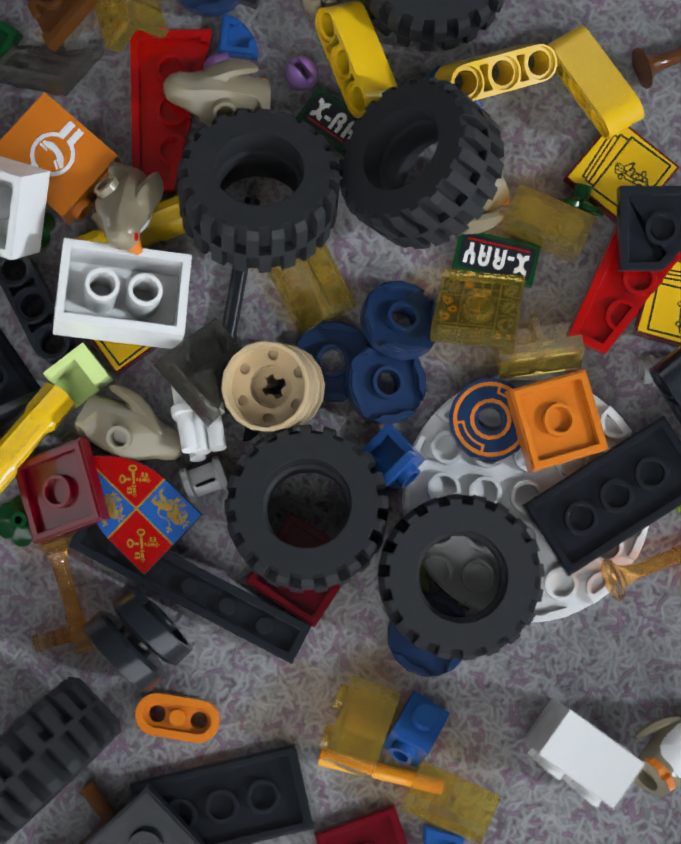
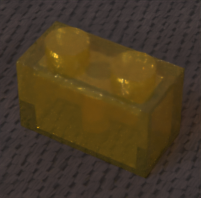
[498,183,596,264]
[318,676,401,779]

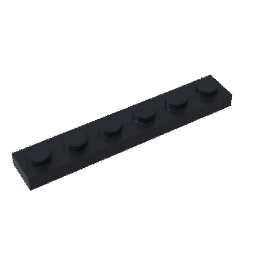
[69,524,311,664]

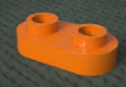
[135,692,221,743]

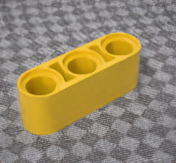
[315,1,398,119]
[547,25,645,139]
[434,44,557,101]

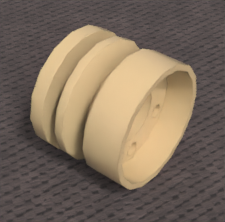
[221,341,325,432]

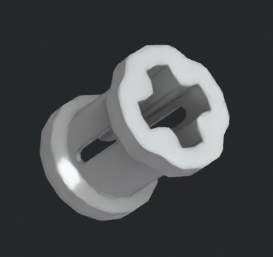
[179,455,229,504]

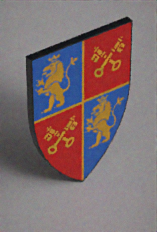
[93,455,203,576]

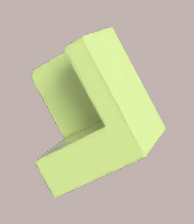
[43,342,114,408]

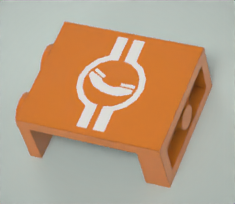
[0,92,122,226]

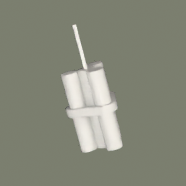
[170,339,227,462]

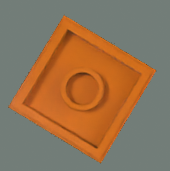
[505,369,609,473]

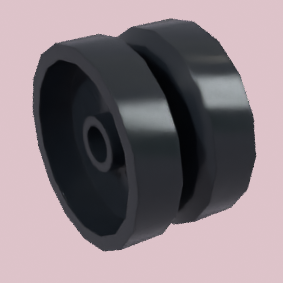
[83,584,193,693]

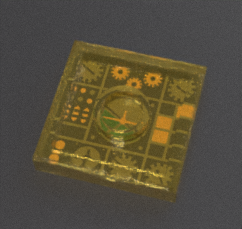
[430,269,525,349]

